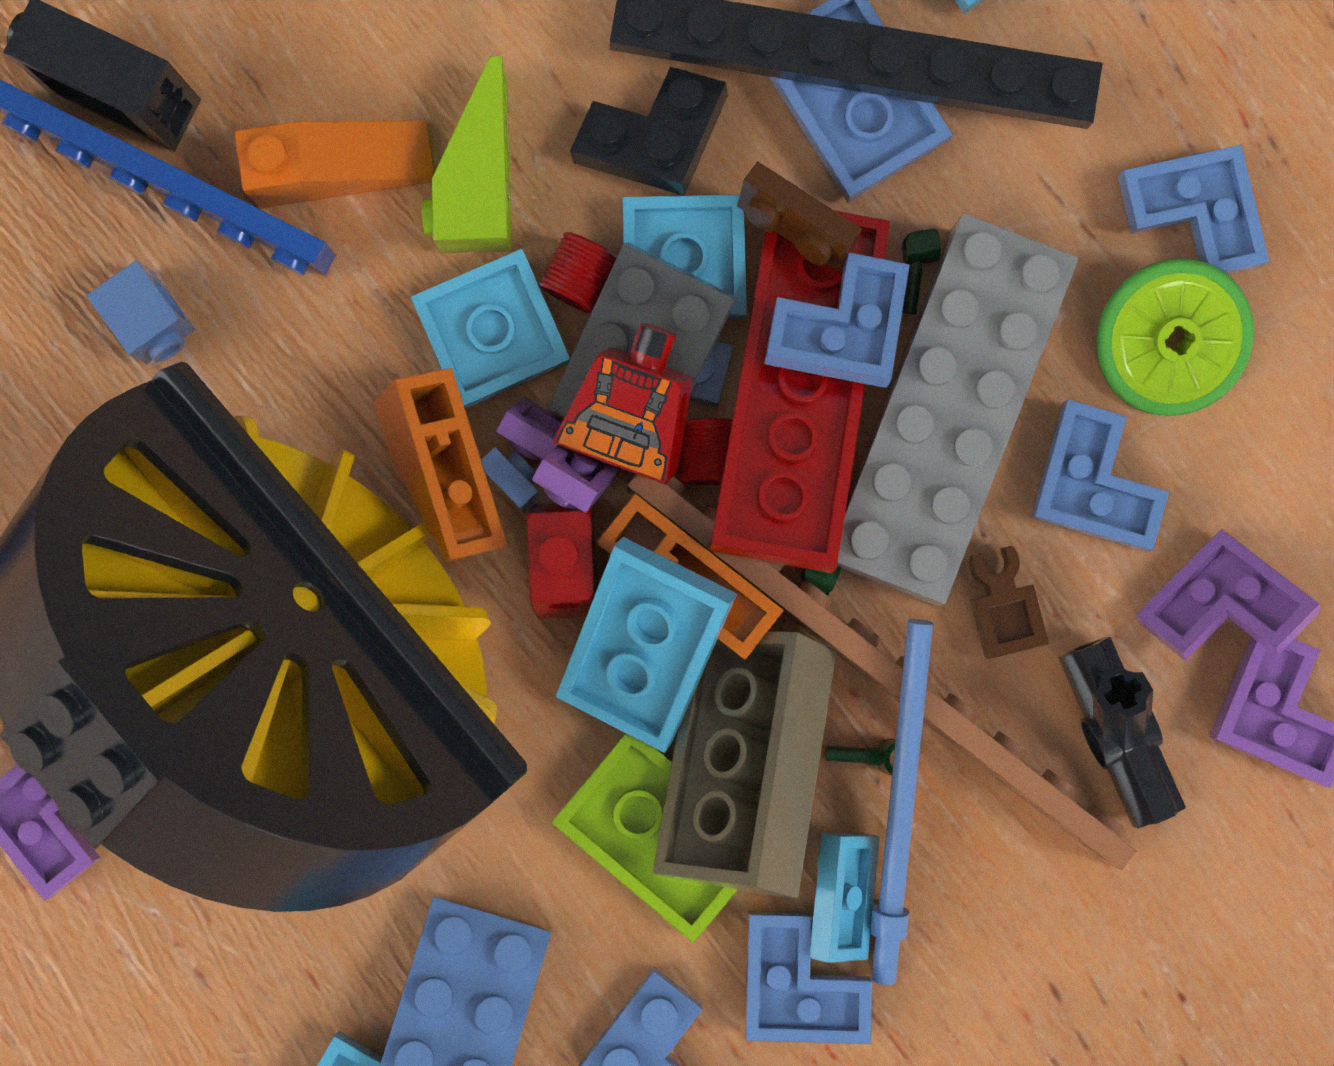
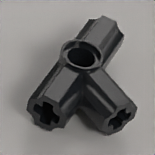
[1058,637,1186,828]

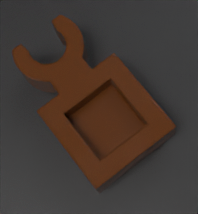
[969,546,1049,659]

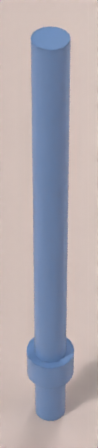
[870,619,933,985]

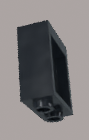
[3,0,201,152]

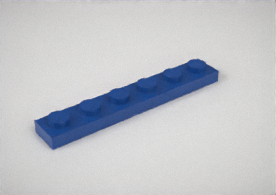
[0,80,336,276]

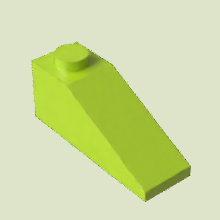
[422,56,512,253]

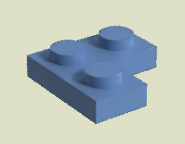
[1117,145,1270,274]
[764,252,910,388]
[1030,399,1169,552]
[745,911,872,1044]
[579,967,703,1066]

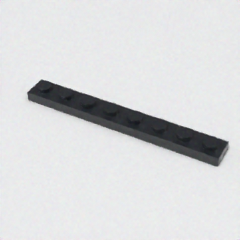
[610,0,1103,129]

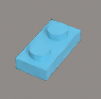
[809,832,880,963]

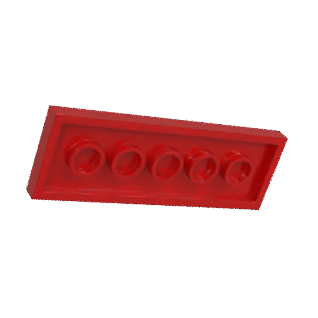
[709,210,890,573]

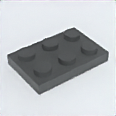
[548,242,738,417]

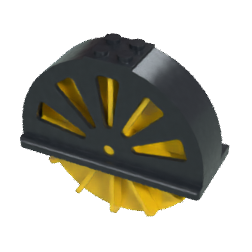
[0,362,527,912]

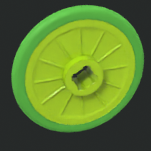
[1096,258,1254,416]

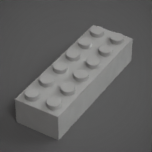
[837,213,1079,605]

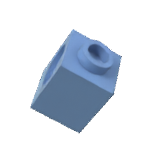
[86,260,195,364]

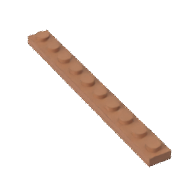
[627,474,1137,870]

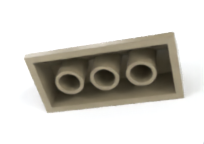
[653,631,837,899]

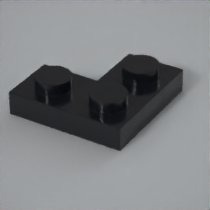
[570,66,728,196]

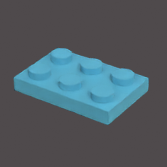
[555,537,737,753]

